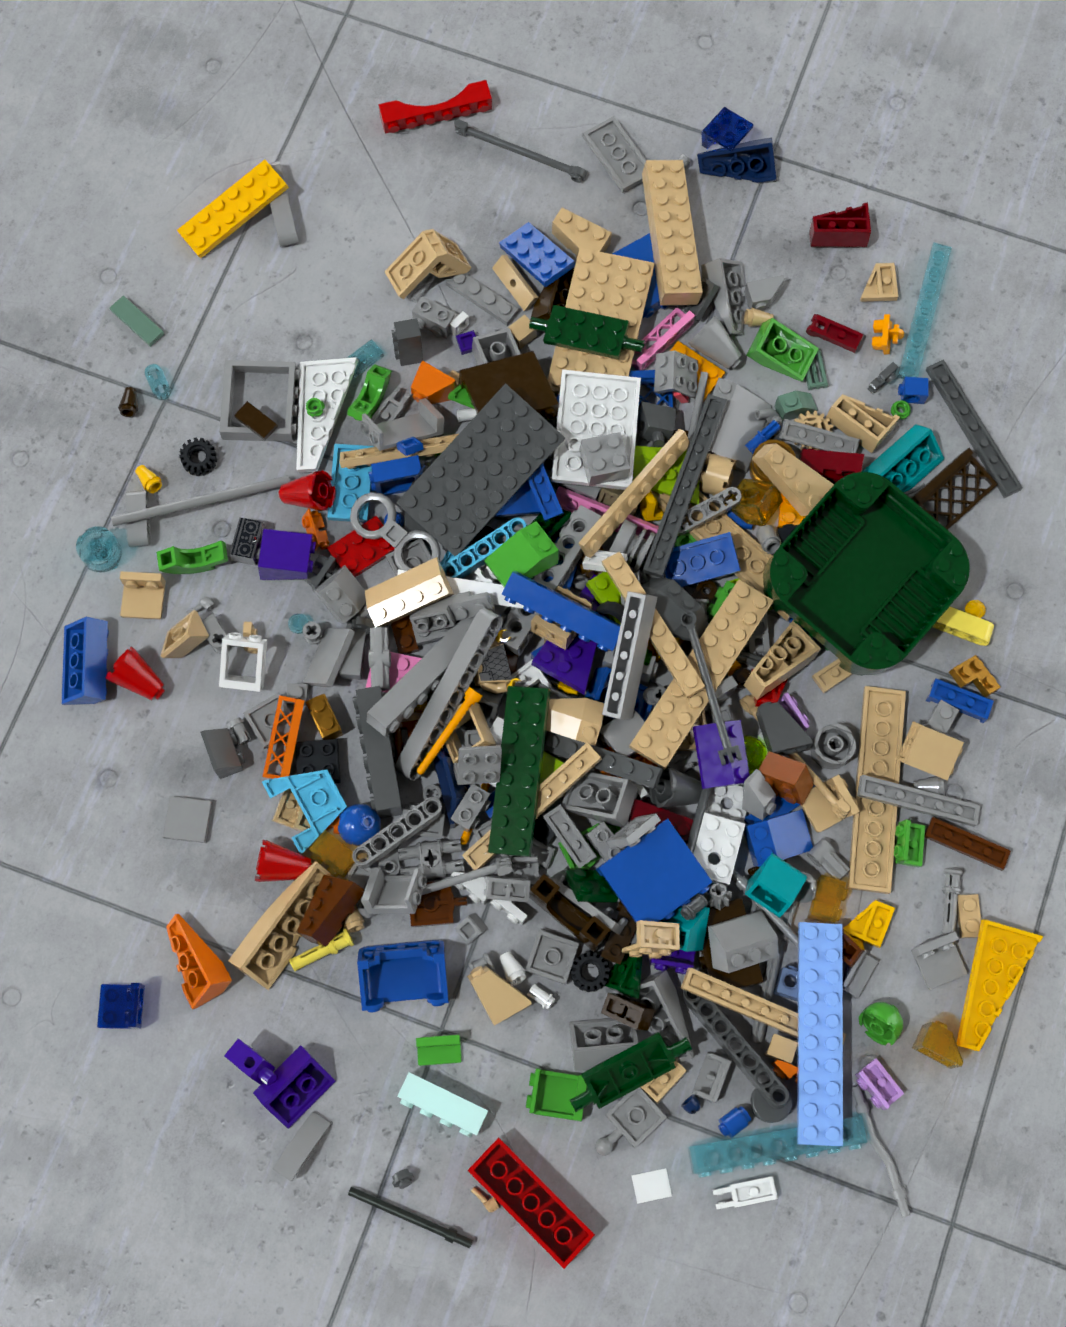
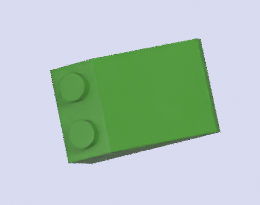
[746,318,819,381]
[484,521,559,588]

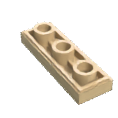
[492,255,538,311]

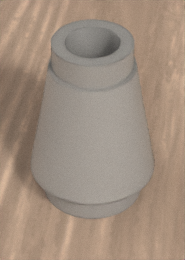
[913,777,944,795]

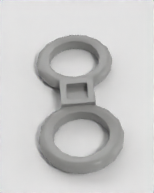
[350,492,441,571]

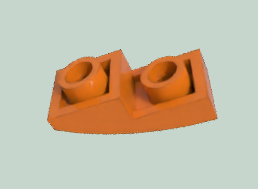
[772,1060,798,1084]

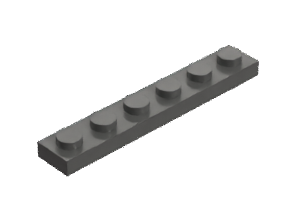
[543,731,663,790]

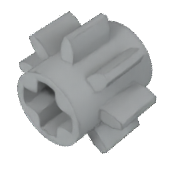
[705,882,732,910]

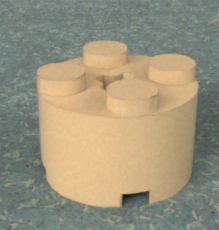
[699,454,737,498]

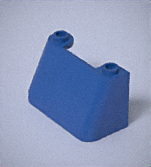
[357,940,449,1013]

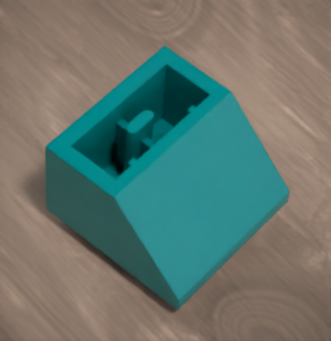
[745,853,807,918]
[659,906,710,952]

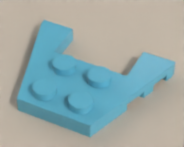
[262,769,347,854]

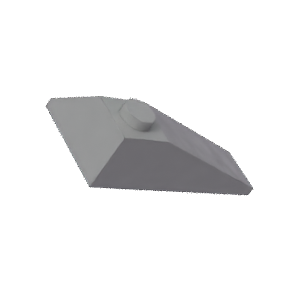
[623,970,694,1063]

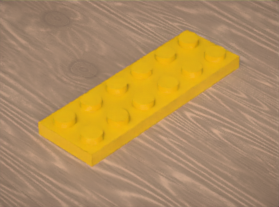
[177,159,289,259]

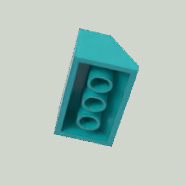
[862,424,944,492]

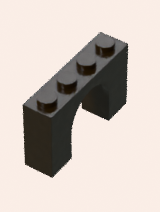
[529,874,611,952]
[699,898,763,989]

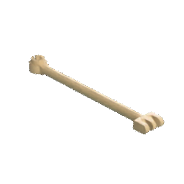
[740,694,850,819]

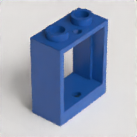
[368,455,422,496]

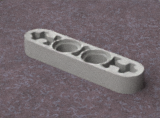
[678,487,742,536]

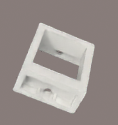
[219,633,267,692]

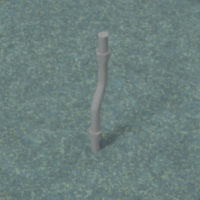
[852,1086,910,1217]

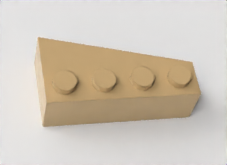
[744,620,821,700]

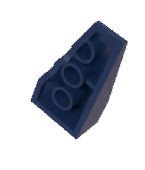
[697,137,777,183]

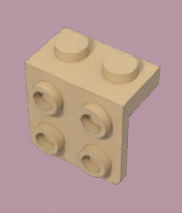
[800,775,860,833]

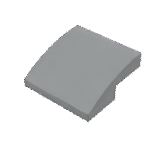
[599,710,645,757]

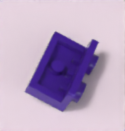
[650,949,695,975]

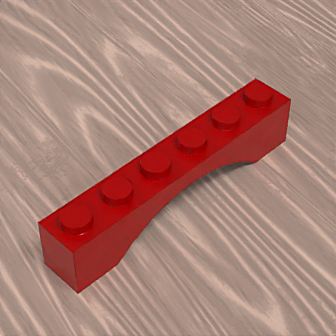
[378,80,492,134]

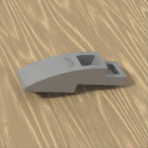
[410,591,495,634]

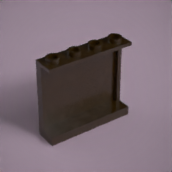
[459,351,559,420]

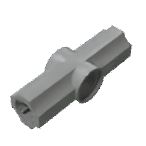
[368,627,391,691]

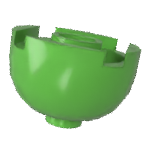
[858,1002,903,1046]

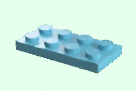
[327,444,374,522]

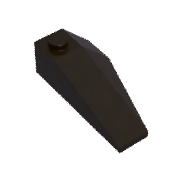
[530,268,574,333]

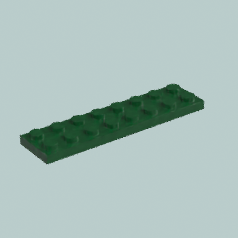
[488,686,550,857]

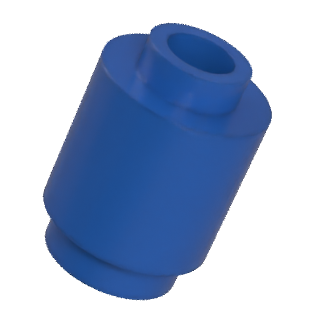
[718,1106,751,1138]

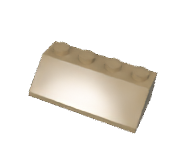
[365,557,454,627]

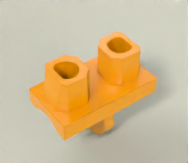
[872,314,904,354]

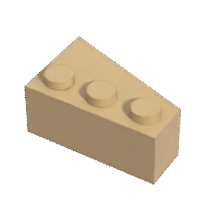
[552,207,612,258]
[825,394,900,453]

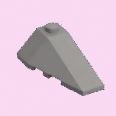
[701,258,745,335]

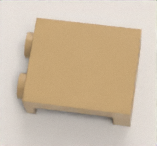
[531,586,592,650]
[897,721,964,781]

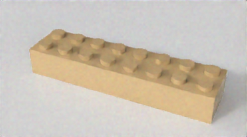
[642,160,703,305]

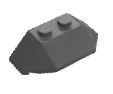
[642,578,709,641]

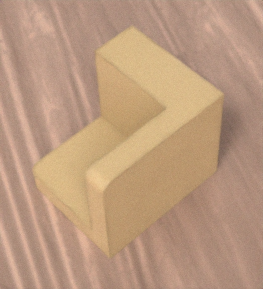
[508,315,537,350]
[764,1034,798,1064]

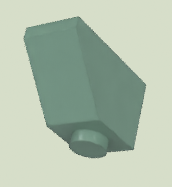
[774,391,818,423]

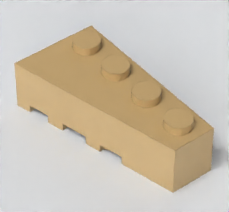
[752,443,834,516]

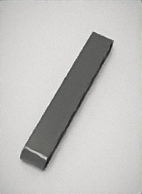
[683,990,789,1109]

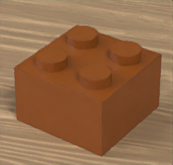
[759,751,814,805]

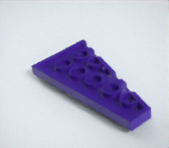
[531,574,604,695]

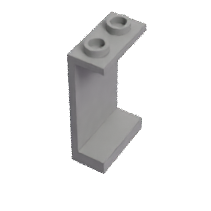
[360,398,444,451]

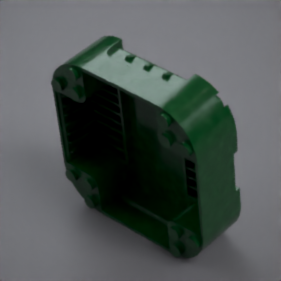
[763,472,970,676]

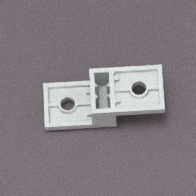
[693,785,746,886]

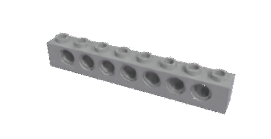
[497,505,601,656]

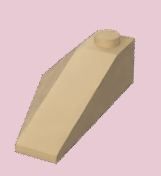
[546,698,604,746]

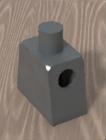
[637,401,676,447]

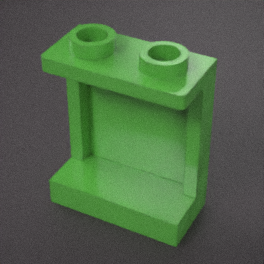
[526,1068,587,1122]

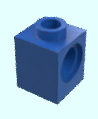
[898,377,928,404]

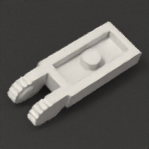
[712,1176,778,1209]

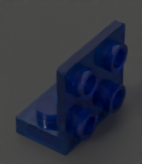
[701,107,753,151]
[97,983,145,1029]

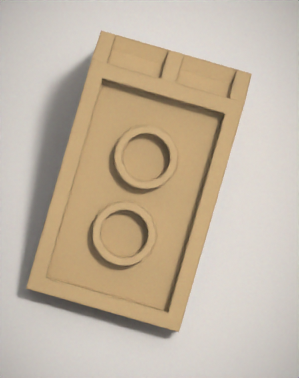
[384,229,471,299]

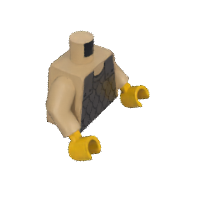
[473,629,522,694]

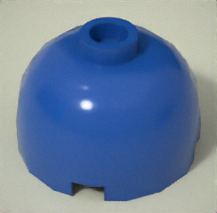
[338,804,381,846]

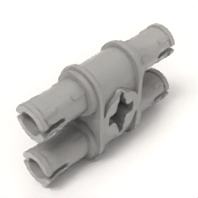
[398,839,465,879]

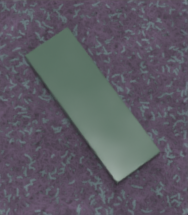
[109,296,164,347]

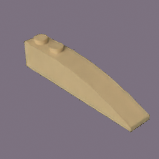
[228,861,331,990]

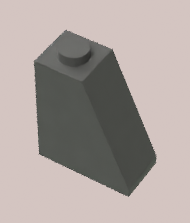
[756,702,813,756]

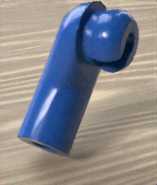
[727,507,753,530]

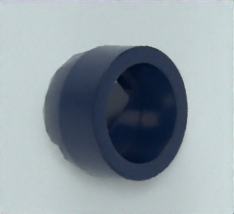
[681,1094,701,1114]

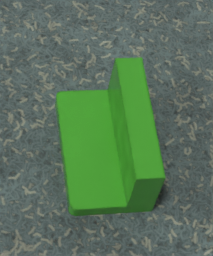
[416,1035,461,1066]

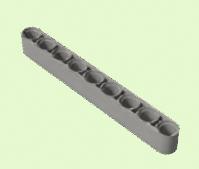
[395,608,503,781]

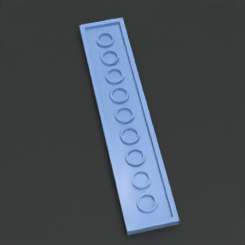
[797,922,843,1147]

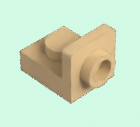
[243,622,258,654]

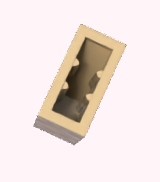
[467,966,532,1026]

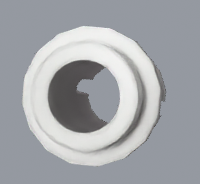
[457,408,477,422]
[527,984,555,1010]

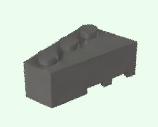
[391,318,423,366]

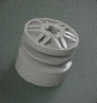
[609,519,656,572]

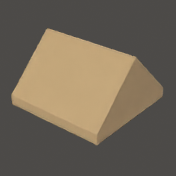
[160,610,209,658]

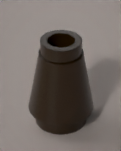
[118,387,138,417]

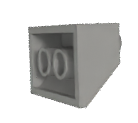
[708,911,780,973]
[569,1018,638,1071]

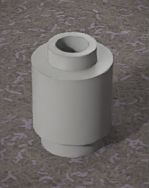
[756,525,781,554]

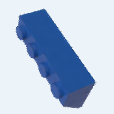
[62,616,109,705]

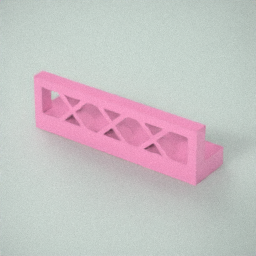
[632,307,695,371]

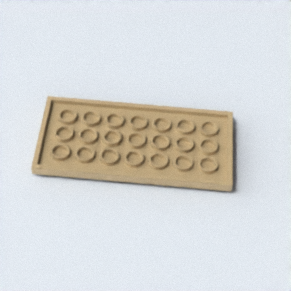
[548,248,655,394]

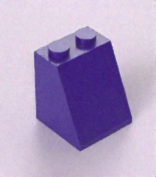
[258,529,316,580]

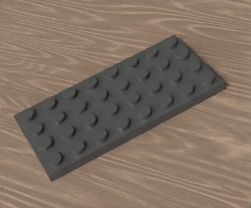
[396,383,565,556]

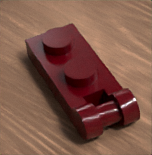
[806,314,863,353]

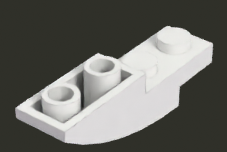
[451,872,528,925]

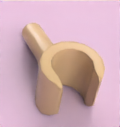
[471,1187,499,1213]

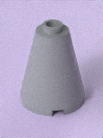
[688,316,742,369]

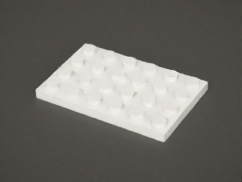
[551,369,641,490]

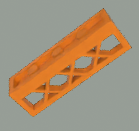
[262,695,305,779]

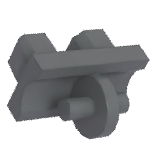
[304,555,338,591]

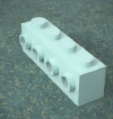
[397,1072,488,1138]

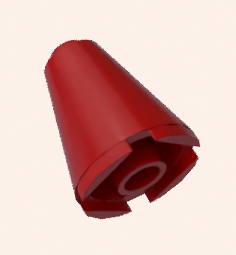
[279,470,336,511]
[105,646,165,701]
[255,840,313,882]

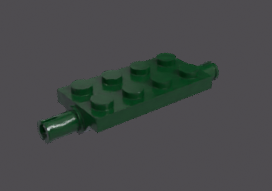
[529,305,645,360]
[569,1032,692,1112]

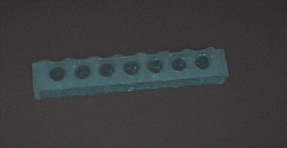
[687,1116,868,1178]

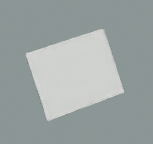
[632,1168,672,1204]

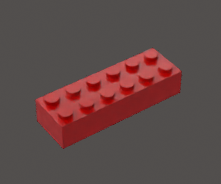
[467,1137,595,1269]

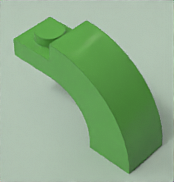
[347,364,392,421]
[156,541,228,574]

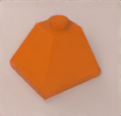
[411,361,456,404]

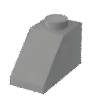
[744,275,785,311]
[742,769,776,821]

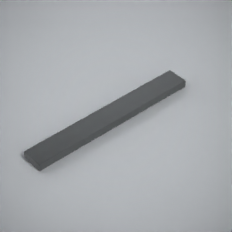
[926,359,1023,498]

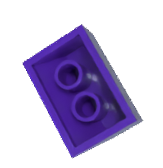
[693,720,750,789]
[253,1045,336,1129]

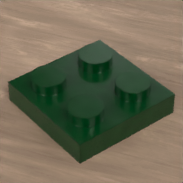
[565,869,618,902]

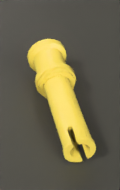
[289,928,354,971]

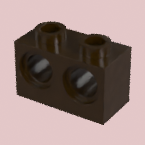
[601,993,655,1030]

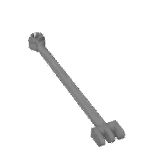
[357,856,512,918]

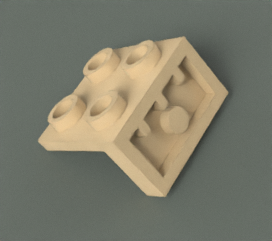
[120,571,166,620]
[622,920,680,959]

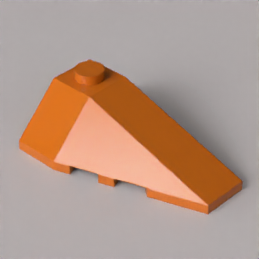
[166,914,232,1009]

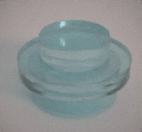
[288,614,308,634]

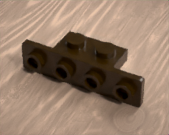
[601,901,636,964]

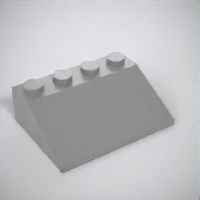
[708,378,771,474]

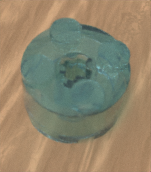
[76,526,122,573]

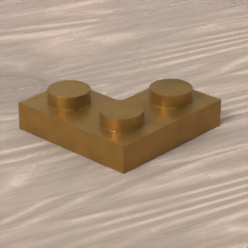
[949,655,1001,698]

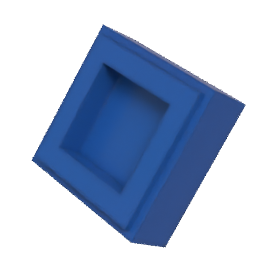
[396,437,424,456]

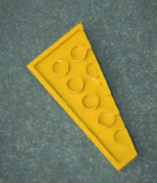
[956,919,1043,1051]

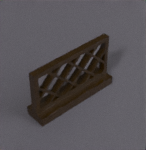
[911,448,998,530]

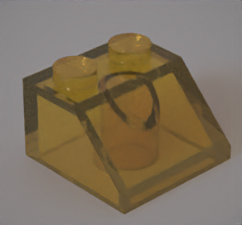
[724,479,783,526]
[912,1021,963,1069]

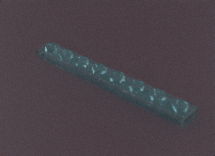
[897,242,952,379]

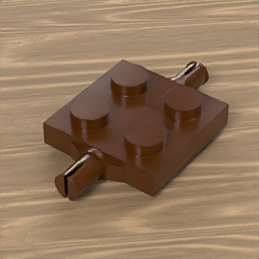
[410,882,467,927]

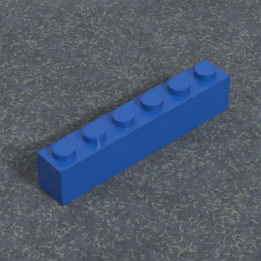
[502,571,621,652]

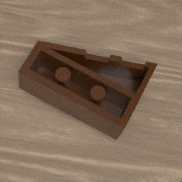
[296,875,364,947]

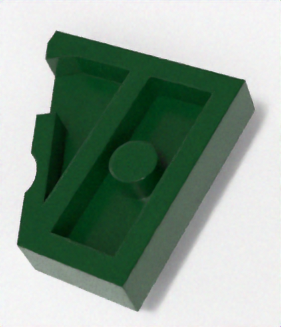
[605,953,643,999]

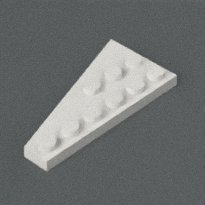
[296,357,359,473]

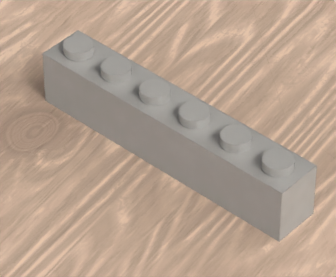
[602,591,658,719]

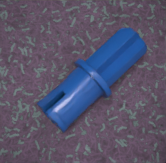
[745,420,781,454]

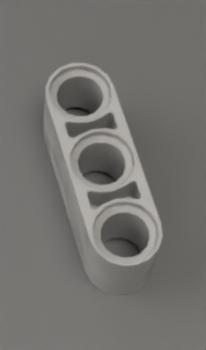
[126,490,151,547]

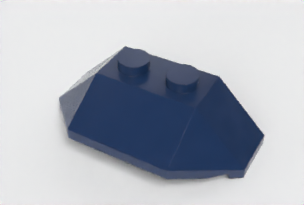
[433,749,470,829]

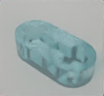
[144,364,171,400]

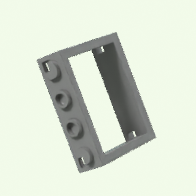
[219,360,300,442]

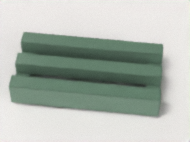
[805,350,828,390]

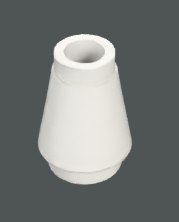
[499,952,526,985]

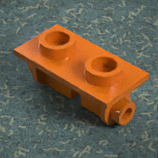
[302,509,329,551]

